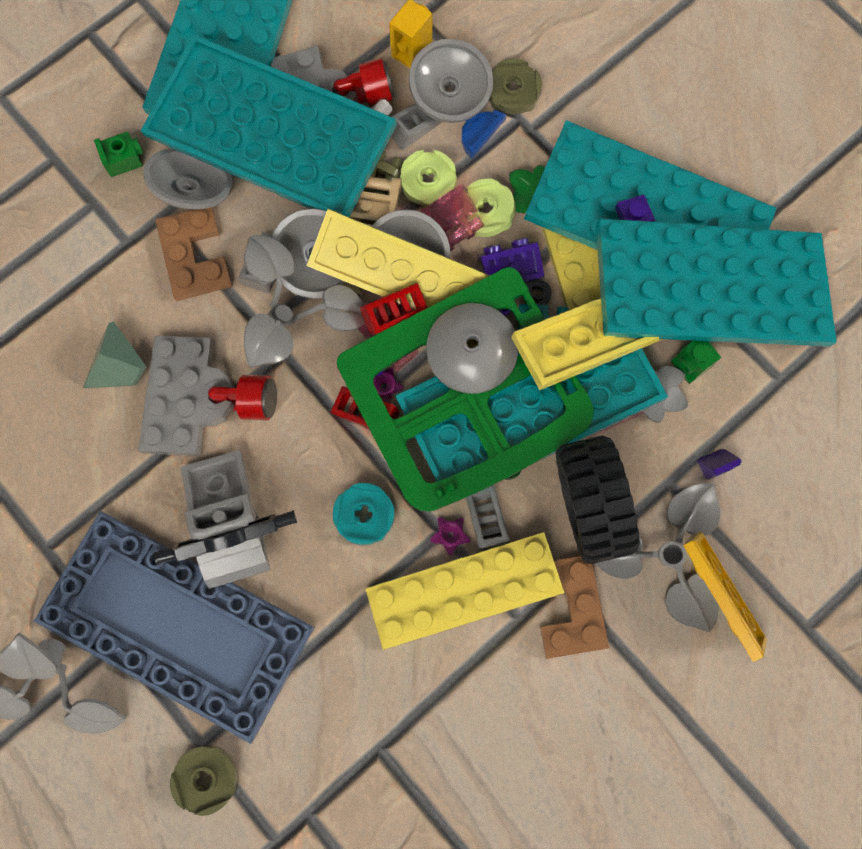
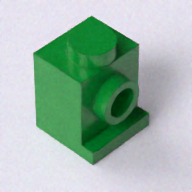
[94,131,144,178]
[671,341,722,384]

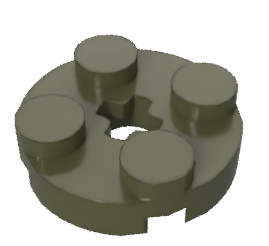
[489,58,542,114]
[170,745,238,816]

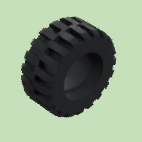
[556,435,640,564]

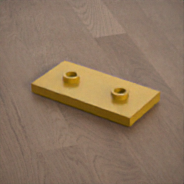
[683,531,767,662]

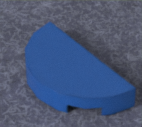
[461,110,506,159]

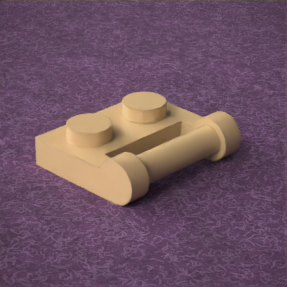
[350,177,402,225]

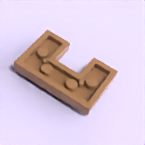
[155,207,233,301]
[540,556,609,659]

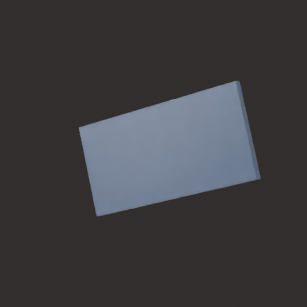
[34,511,315,744]

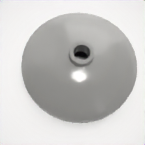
[409,39,493,123]
[143,148,233,210]
[271,209,345,298]
[372,209,450,258]
[427,303,518,394]

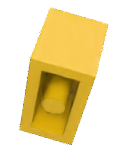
[389,0,433,69]

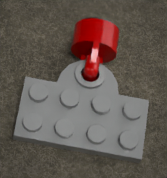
[271,46,395,107]
[138,336,277,456]

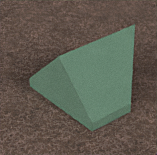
[83,322,146,388]

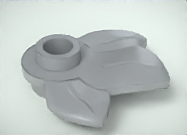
[642,366,688,423]

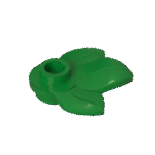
[509,165,545,214]

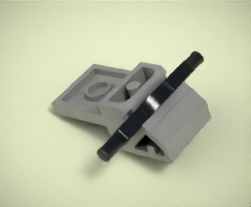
[153,450,297,589]

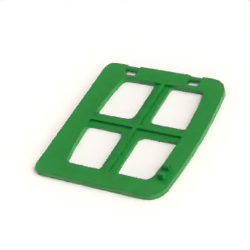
[336,267,594,512]

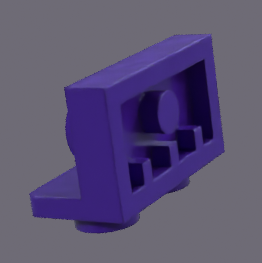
[477,237,545,282]

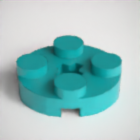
[333,483,395,546]

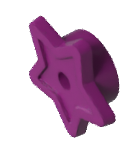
[373,368,404,403]
[431,517,470,556]

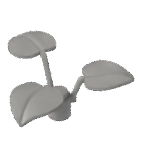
[244,235,365,368]
[595,483,720,632]
[0,633,127,734]

